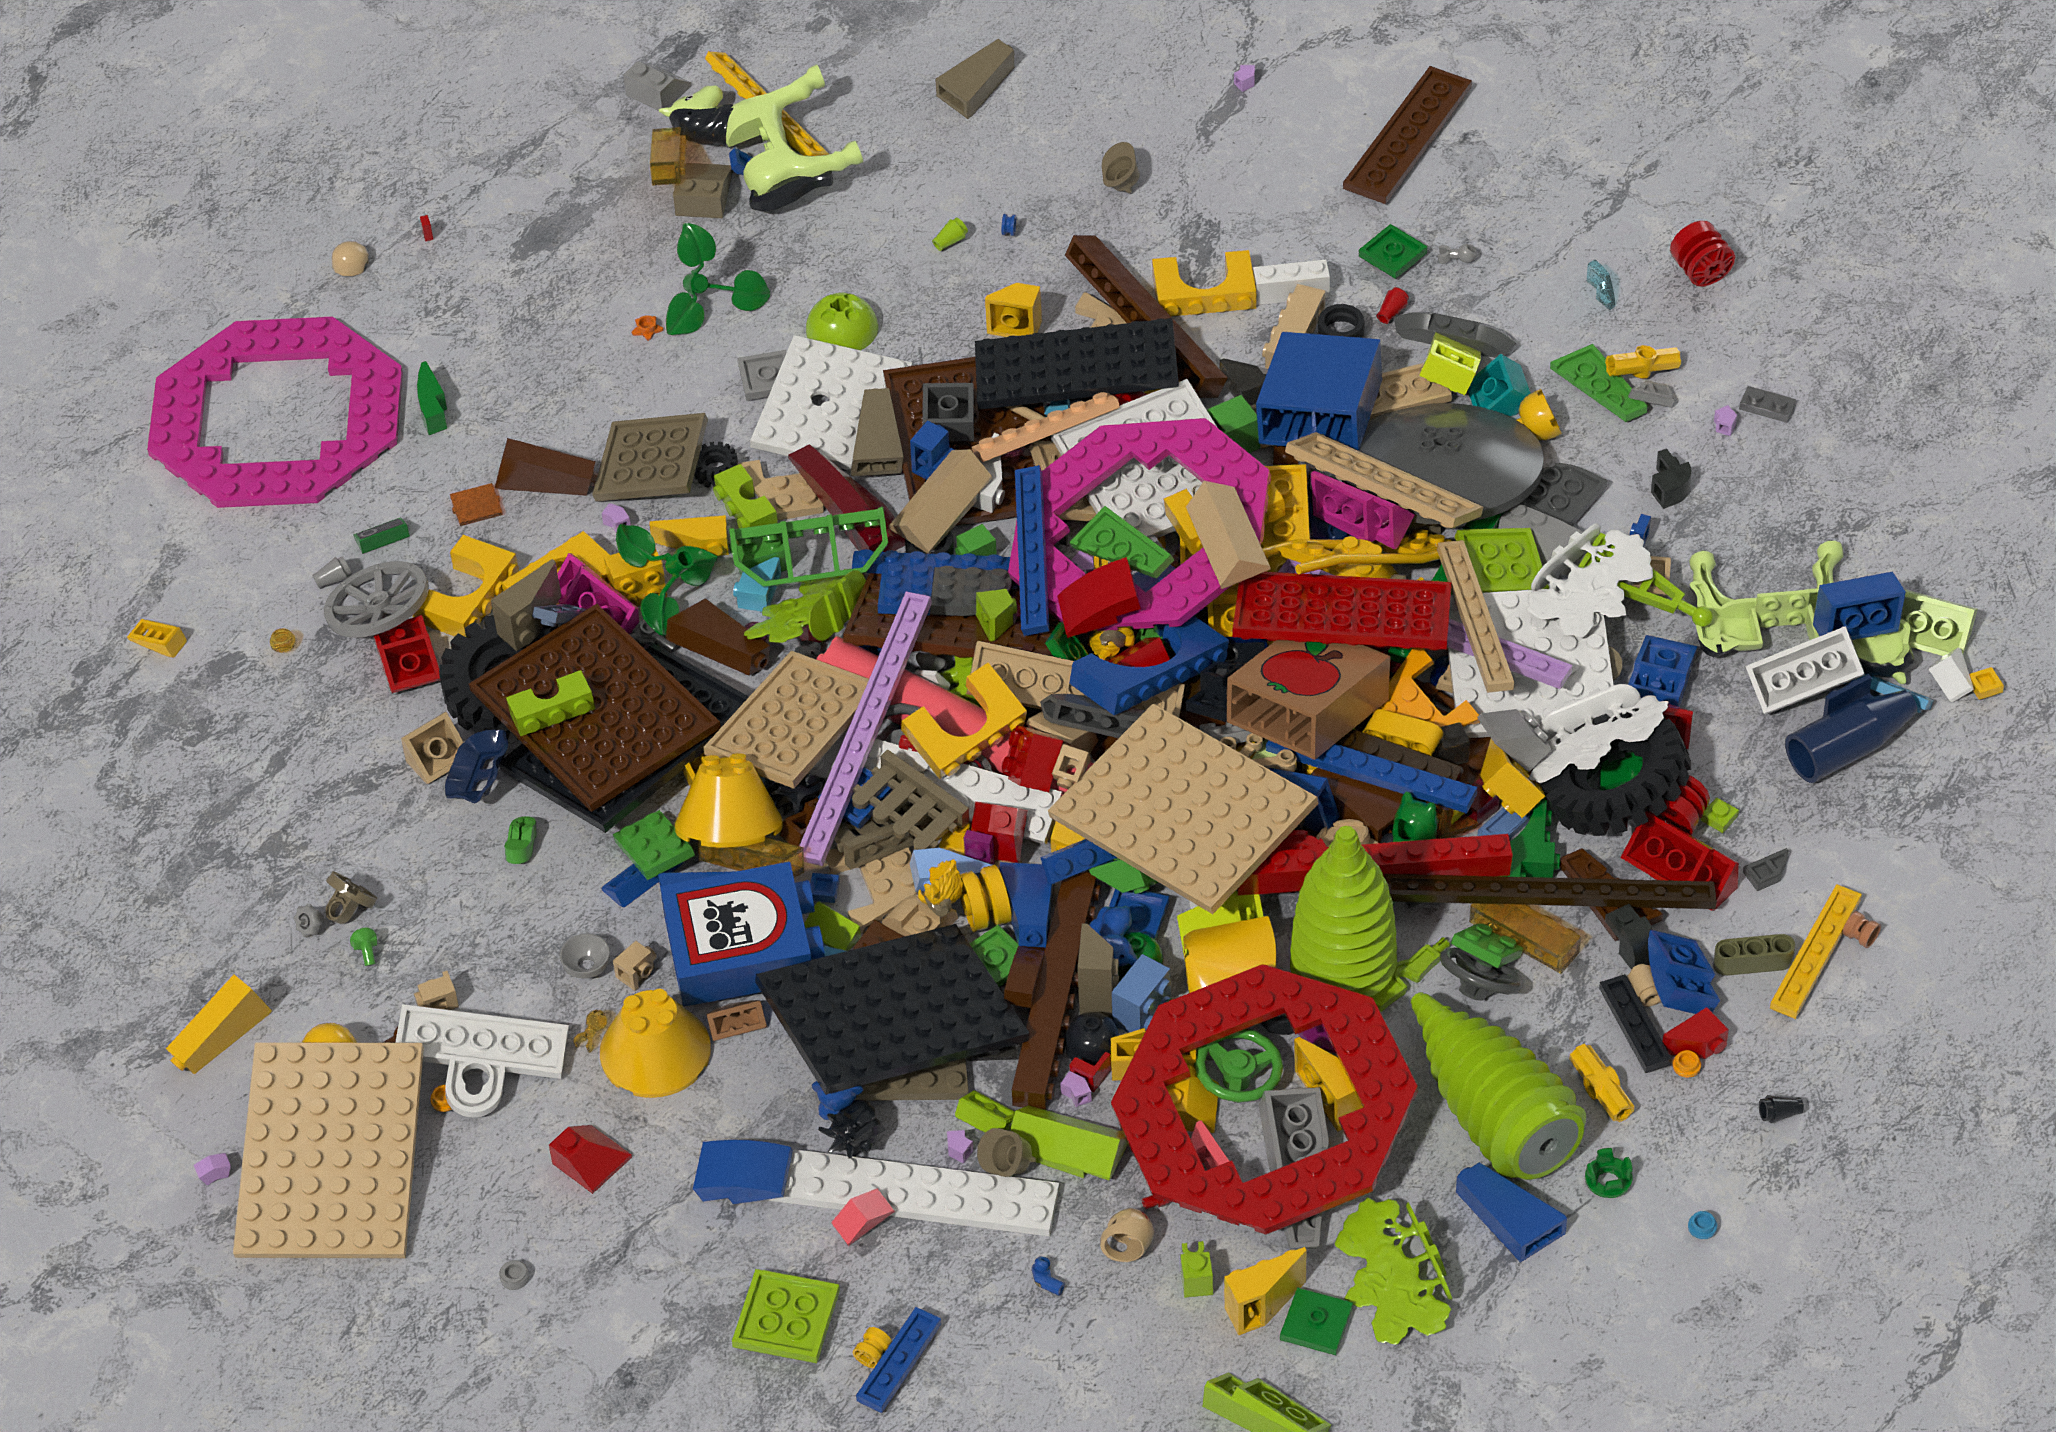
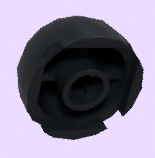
[1065,1012,1119,1065]

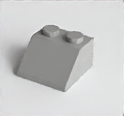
[623,61,691,111]
[1477,709,1552,772]

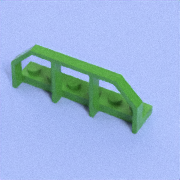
[729,507,888,587]

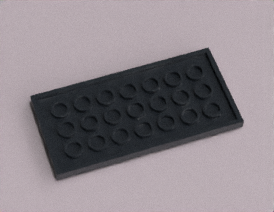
[975,318,1179,410]

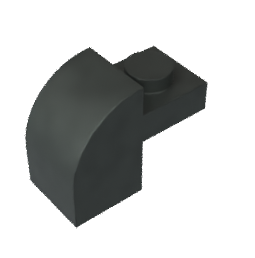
[1651,448,1692,509]
[1605,904,1653,969]

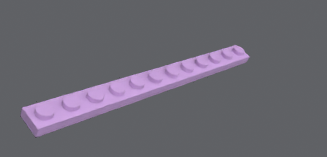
[1278,559,1573,689]
[796,592,932,866]

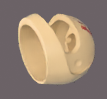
[1100,1208,1154,1262]

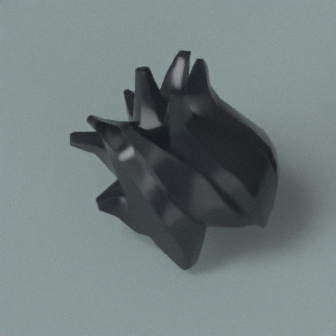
[766,772,825,815]
[818,1099,886,1159]

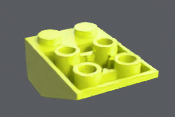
[1419,332,1481,395]
[1177,891,1264,960]

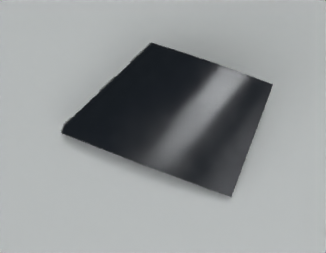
[1186,661,1246,723]

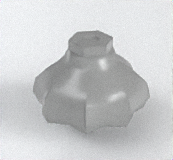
[916,652,947,672]
[293,904,324,938]

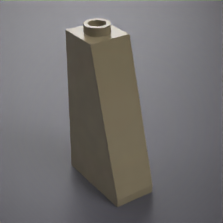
[935,39,1015,119]
[851,388,903,476]

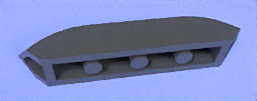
[1394,311,1516,358]
[1040,694,1145,738]

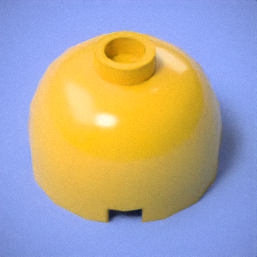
[1516,389,1562,441]

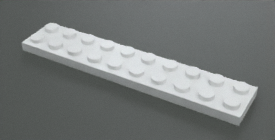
[809,730,1063,845]
[769,1149,1059,1237]

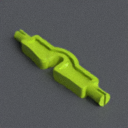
[1372,937,1450,1013]

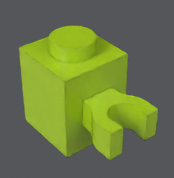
[1180,1241,1213,1298]

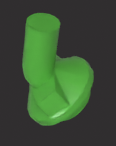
[350,927,377,966]

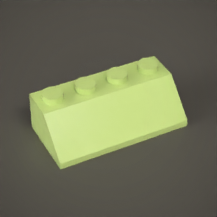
[1901,589,1978,656]

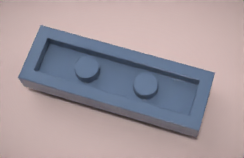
[532,604,587,627]

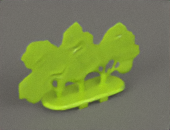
[744,568,866,643]
[1334,1197,1453,1345]

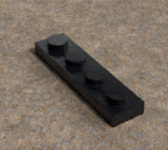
[1599,974,1672,1073]

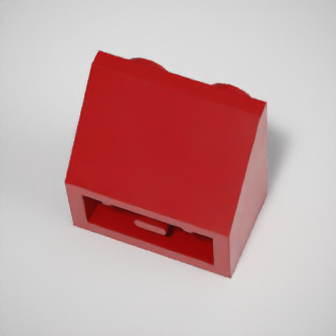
[1002,725,1063,792]

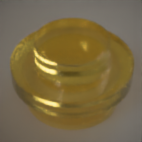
[270,628,296,653]

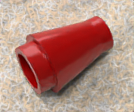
[1376,287,1409,324]

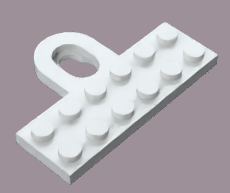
[396,1004,568,1118]

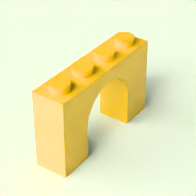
[1152,250,1256,317]
[1163,458,1286,556]
[501,531,610,605]
[413,535,519,637]
[901,662,1027,779]

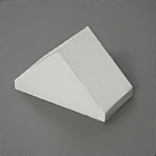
[1929,647,1974,702]

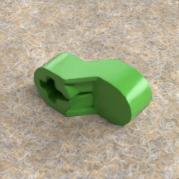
[504,816,537,864]

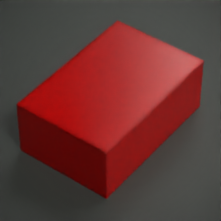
[420,215,434,242]

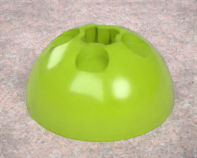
[806,292,878,351]

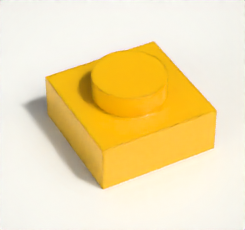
[1969,667,2004,700]

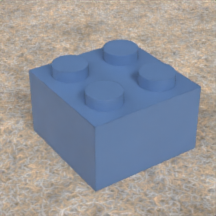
[1111,954,1172,1033]

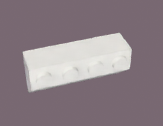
[1745,626,1865,715]

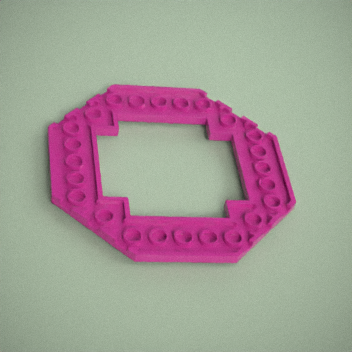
[147,316,403,508]
[1008,418,1271,631]

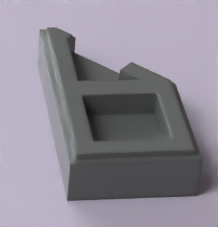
[1743,848,1789,891]

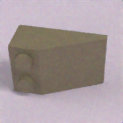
[673,163,733,218]
[491,559,561,651]

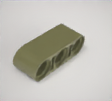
[1713,934,1795,976]

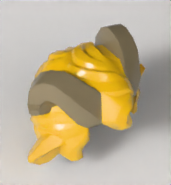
[1087,626,1135,660]
[918,859,964,917]

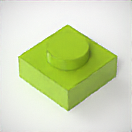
[1700,797,1739,833]

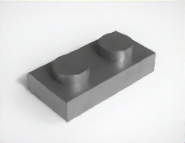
[1739,386,1796,423]

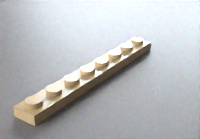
[1437,540,1514,693]

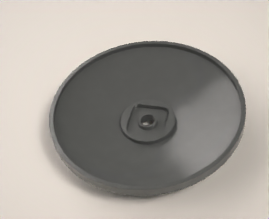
[1341,403,1543,524]

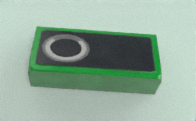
[353,517,410,554]

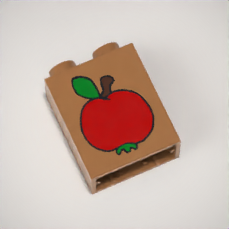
[1227,640,1390,760]

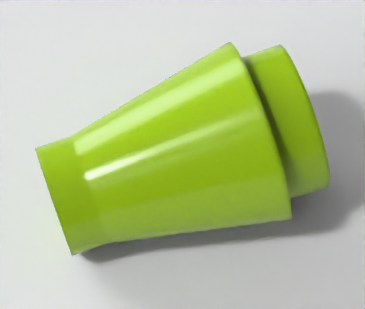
[932,217,968,251]

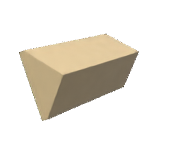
[889,450,992,554]
[1186,481,1271,589]

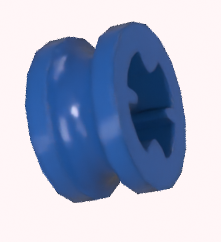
[1001,214,1017,236]

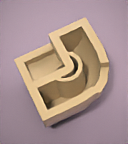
[882,894,958,937]

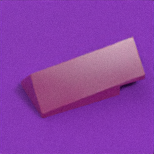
[1311,471,1415,549]
[558,553,639,634]

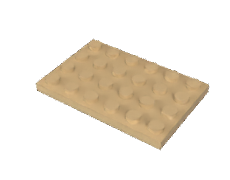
[704,651,869,789]

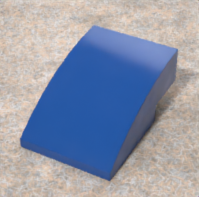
[1628,635,1697,707]
[1648,930,1720,1014]
[693,1140,793,1204]

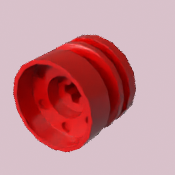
[1670,220,1735,287]
[1651,775,1710,836]

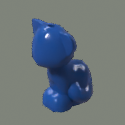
[1089,906,1138,967]
[812,1081,863,1120]

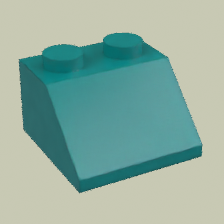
[1468,354,1531,416]

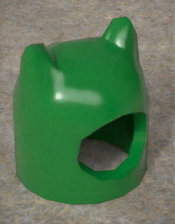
[1392,791,1439,842]

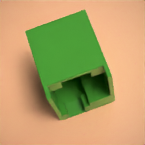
[1207,395,1260,453]

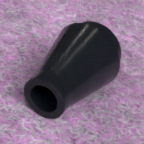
[1759,1095,1804,1123]

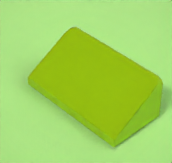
[804,901,861,951]
[955,1090,1015,1132]

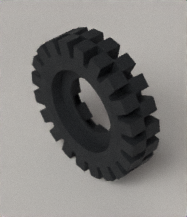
[439,615,558,740]
[1541,709,1691,836]

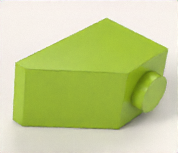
[976,589,1017,641]

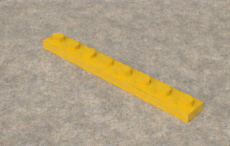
[705,51,829,156]

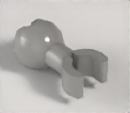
[1438,244,1477,264]

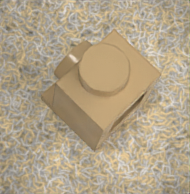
[1052,744,1091,789]
[613,941,657,991]
[414,971,459,1010]

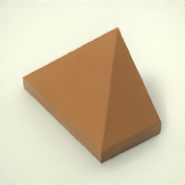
[706,1000,767,1041]

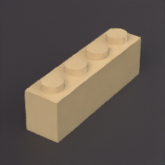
[1262,284,1325,369]

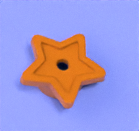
[631,315,663,341]

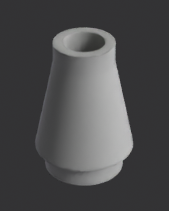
[312,556,352,588]

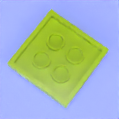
[1455,528,1549,593]
[732,1269,840,1363]

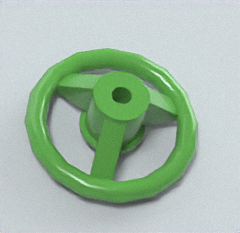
[1194,1029,1284,1103]

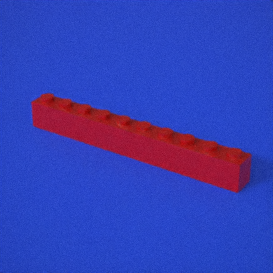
[1237,834,1513,896]

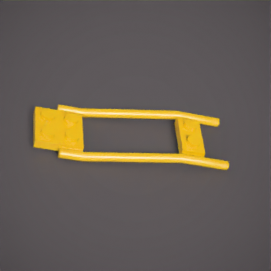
[1262,529,1451,574]

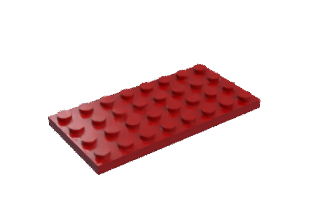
[1232,572,1451,650]

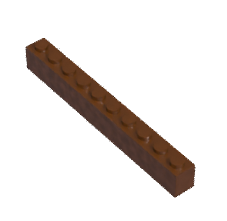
[1065,235,1228,398]
[1011,872,1101,1110]

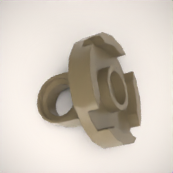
[325,871,377,924]

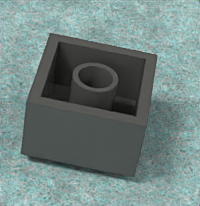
[923,383,974,442]

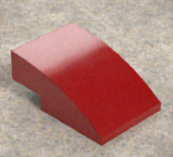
[1057,557,1141,638]
[373,615,440,693]

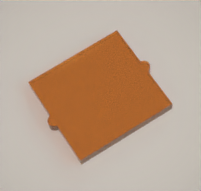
[450,483,503,526]

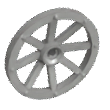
[324,561,429,638]

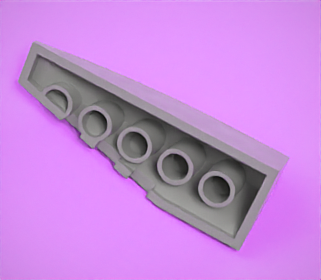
[1496,503,1635,586]
[1258,1087,1329,1250]

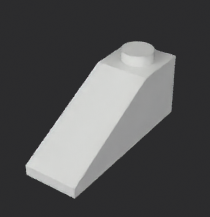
[972,433,1005,513]

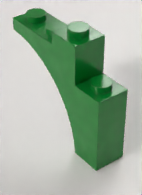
[1500,799,1560,878]

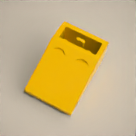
[1224,1247,1307,1336]

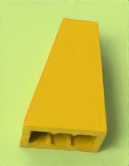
[166,974,272,1074]

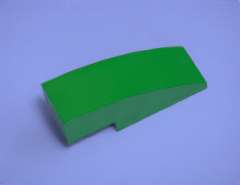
[417,361,447,435]

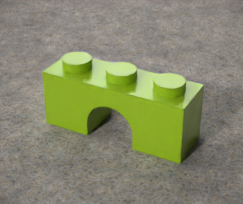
[713,464,778,529]
[506,670,595,736]

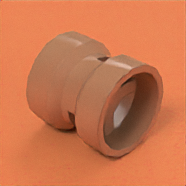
[1842,911,1881,948]

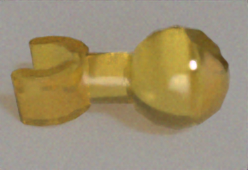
[573,1009,608,1053]

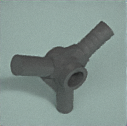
[629,618,677,653]

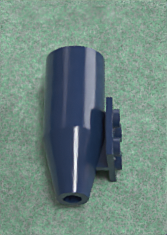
[1785,674,1917,783]

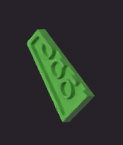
[1550,344,1647,422]
[1069,506,1174,579]

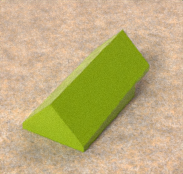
[1010,1105,1128,1181]
[1202,1372,1331,1432]

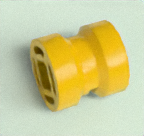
[852,1327,892,1368]

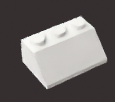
[1252,260,1330,305]

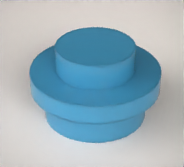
[1688,1211,1717,1239]

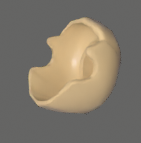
[332,241,369,276]

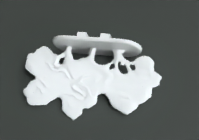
[1527,523,1653,637]
[1529,684,1669,783]

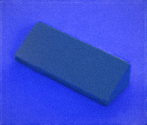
[601,862,683,907]

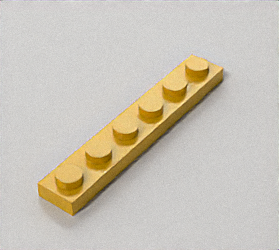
[1770,884,1862,1019]

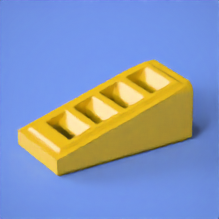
[127,619,187,658]

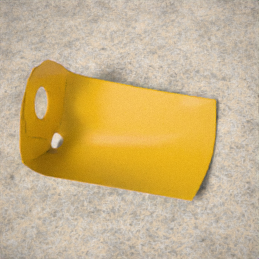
[1183,916,1276,993]

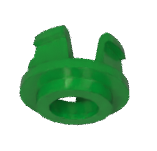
[1585,1148,1633,1198]

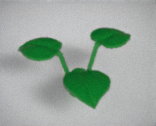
[666,223,770,335]
[616,524,717,636]

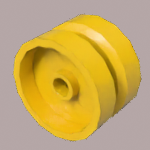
[960,864,1012,932]

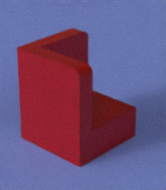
[1069,1052,1112,1093]

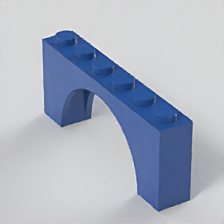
[1069,616,1229,715]

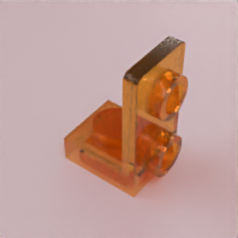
[1426,801,1478,839]

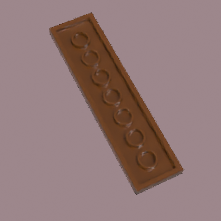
[1343,66,1472,204]

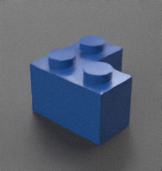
[910,420,954,480]

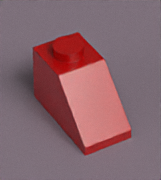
[1663,1007,1729,1059]

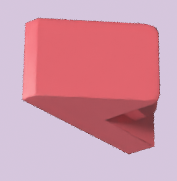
[1191,1120,1229,1170]

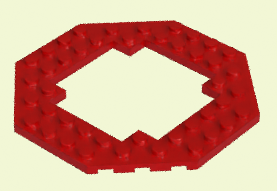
[1111,964,1418,1235]

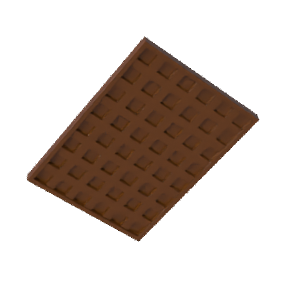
[843,573,1060,658]

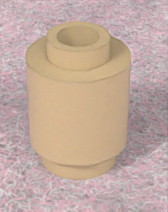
[1628,964,1661,1007]

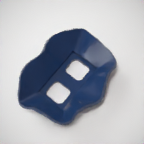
[445,730,508,804]

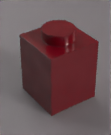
[1461,779,1499,828]

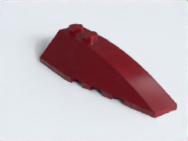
[788,444,905,552]

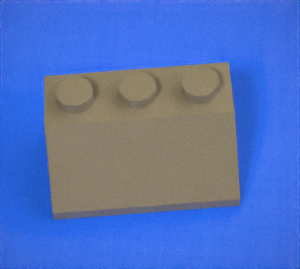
[1078,924,1119,1020]

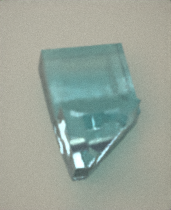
[1586,259,1616,310]

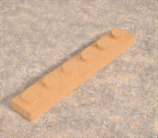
[972,392,1120,462]

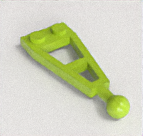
[1578,532,1713,627]

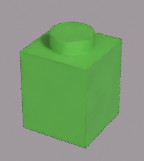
[955,524,997,556]

